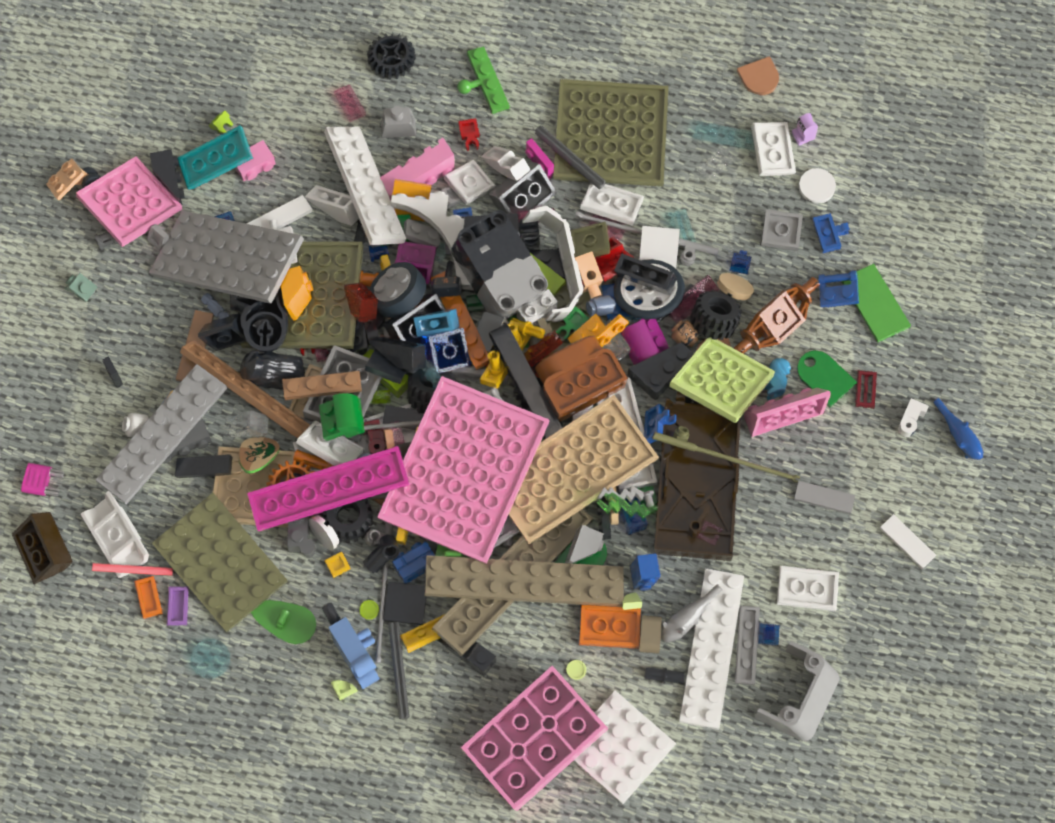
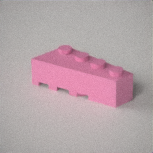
[380,138,455,201]

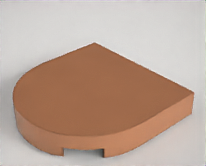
[737,56,779,95]

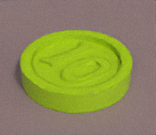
[359,600,379,620]

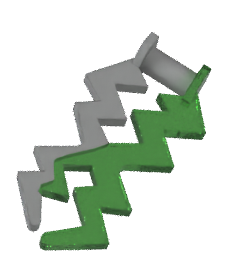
[597,486,658,519]

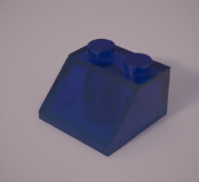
[420,328,471,374]

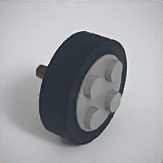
[368,262,426,318]

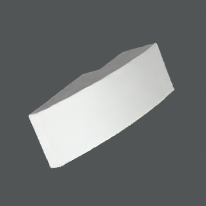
[481,146,530,181]

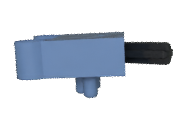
[322,602,380,690]

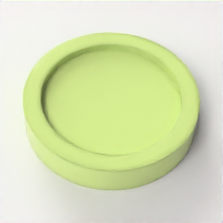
[566,660,586,680]

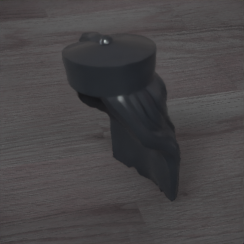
[240,350,305,390]

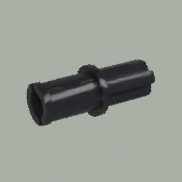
[644,667,685,684]

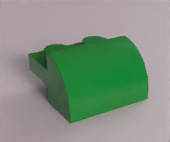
[319,393,365,441]

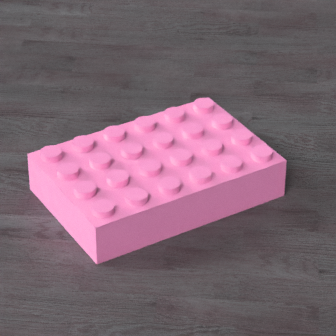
[461,666,608,811]

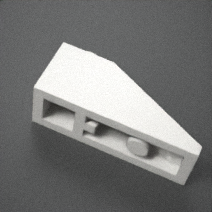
[305,185,359,226]

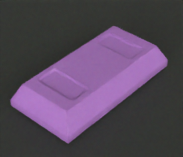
[167,586,189,626]

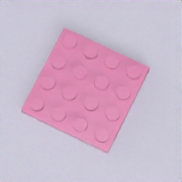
[76,156,182,247]

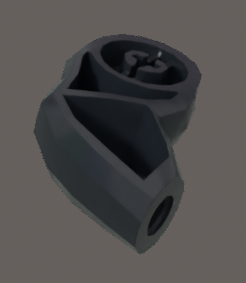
[230,288,289,352]

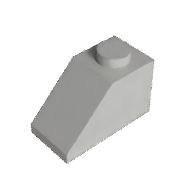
[565,525,604,564]

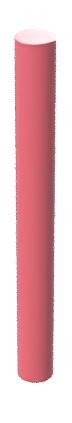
[92,563,173,576]

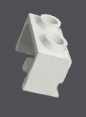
[516,289,558,326]

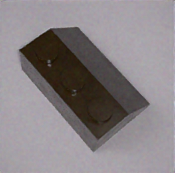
[12,512,73,584]

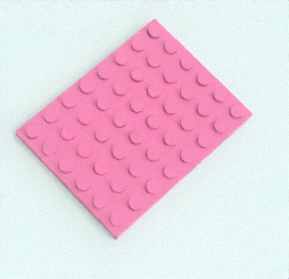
[377,376,550,564]

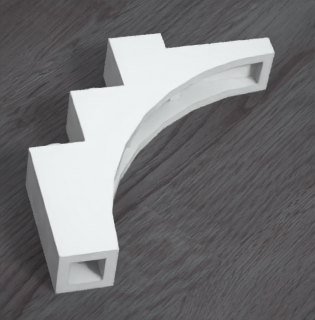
[391,191,474,291]

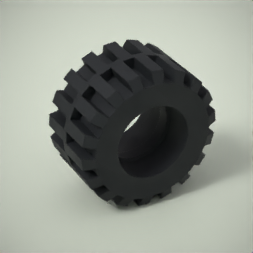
[690,290,742,340]
[407,366,456,413]
[323,498,373,543]

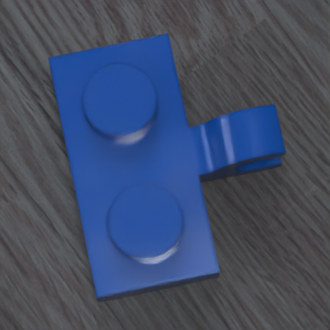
[812,213,850,253]
[644,404,676,444]

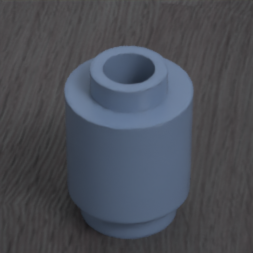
[586,295,616,316]

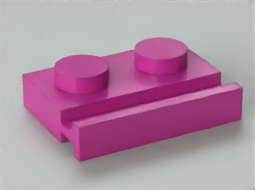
[525,138,554,179]

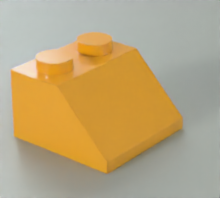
[280,266,313,321]

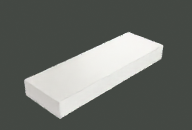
[879,514,936,569]

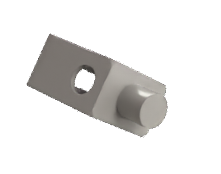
[381,106,417,138]

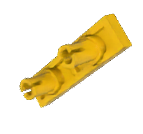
[480,323,531,389]

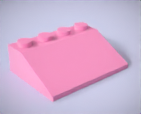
[744,388,831,437]

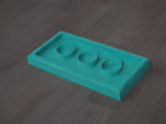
[177,125,253,190]

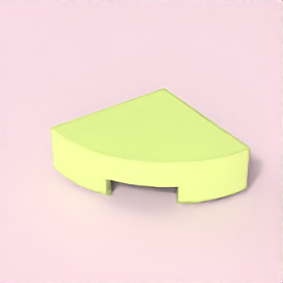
[622,593,642,610]
[331,680,358,700]

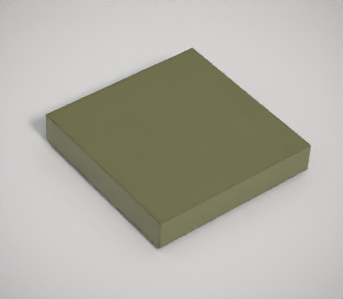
[570,221,610,257]

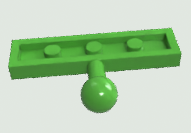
[457,46,510,114]

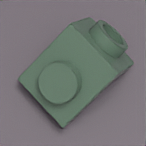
[65,273,97,302]

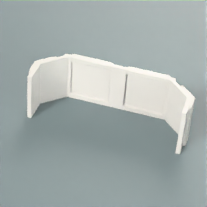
[522,206,583,322]

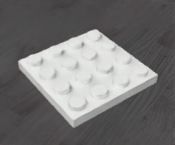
[573,690,676,805]

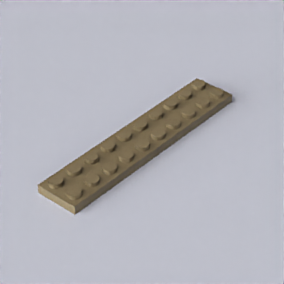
[432,509,593,656]
[425,555,624,607]

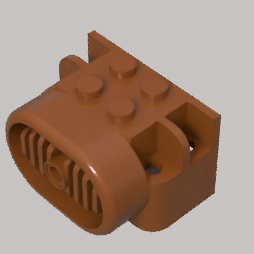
[535,336,628,422]

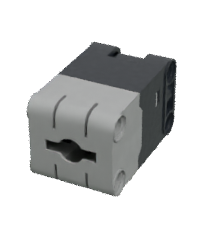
[451,210,548,320]

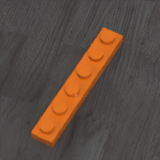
[431,271,490,370]

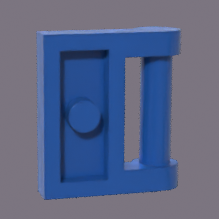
[818,270,859,307]

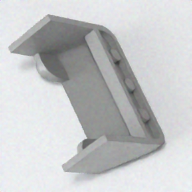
[754,641,839,741]

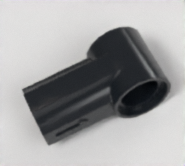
[363,534,400,574]

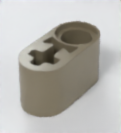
[639,615,662,654]

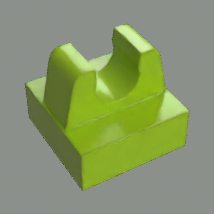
[208,111,233,134]

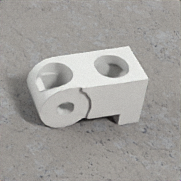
[898,398,929,437]

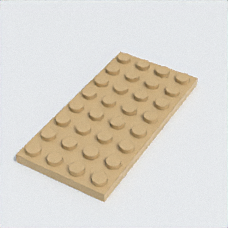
[508,395,659,544]

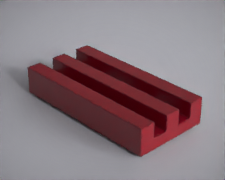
[855,370,877,409]

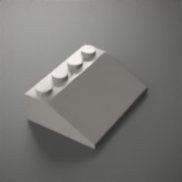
[303,345,382,423]

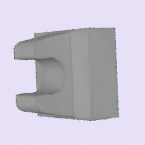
[147,224,171,251]

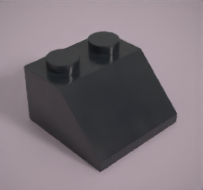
[198,313,247,351]

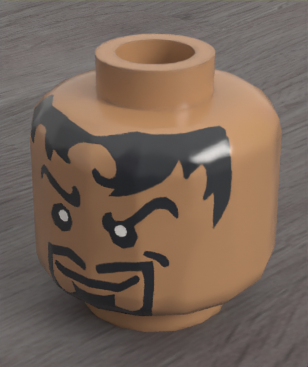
[671,320,699,347]

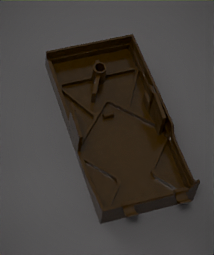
[653,391,741,561]

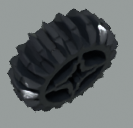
[367,32,416,80]

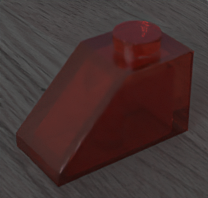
[344,283,378,322]

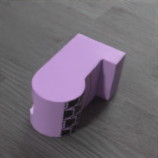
[791,113,818,145]

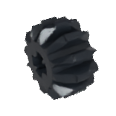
[519,219,540,249]

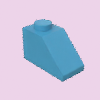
[414,309,460,337]

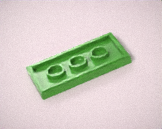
[841,264,911,343]

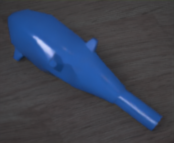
[933,398,984,460]

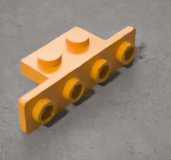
[567,314,629,347]

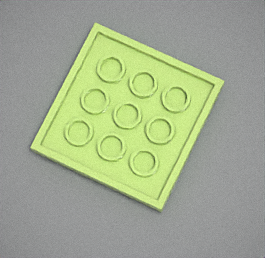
[670,337,775,423]

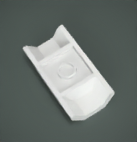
[81,491,149,578]

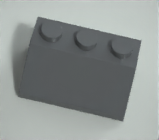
[488,161,557,221]

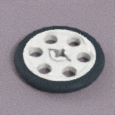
[614,259,685,319]

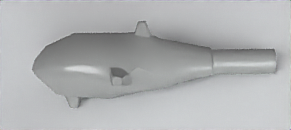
[661,584,723,642]

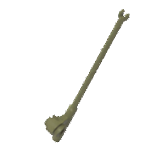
[652,426,800,483]

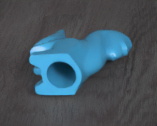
[762,358,791,401]

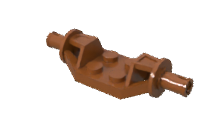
[733,277,820,354]

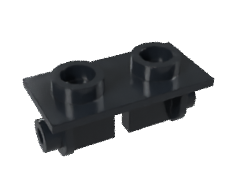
[350,314,368,355]

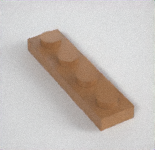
[283,371,362,400]

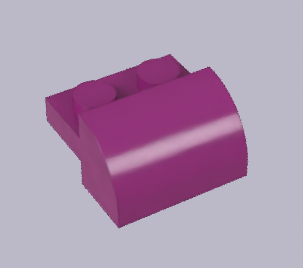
[394,242,437,284]
[619,319,669,365]

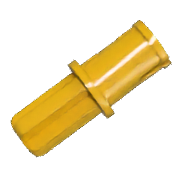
[509,318,545,339]

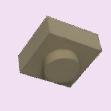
[536,318,553,344]

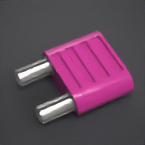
[21,463,64,496]

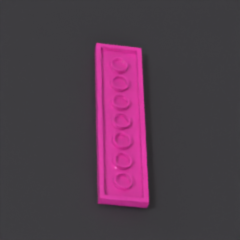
[247,446,410,531]

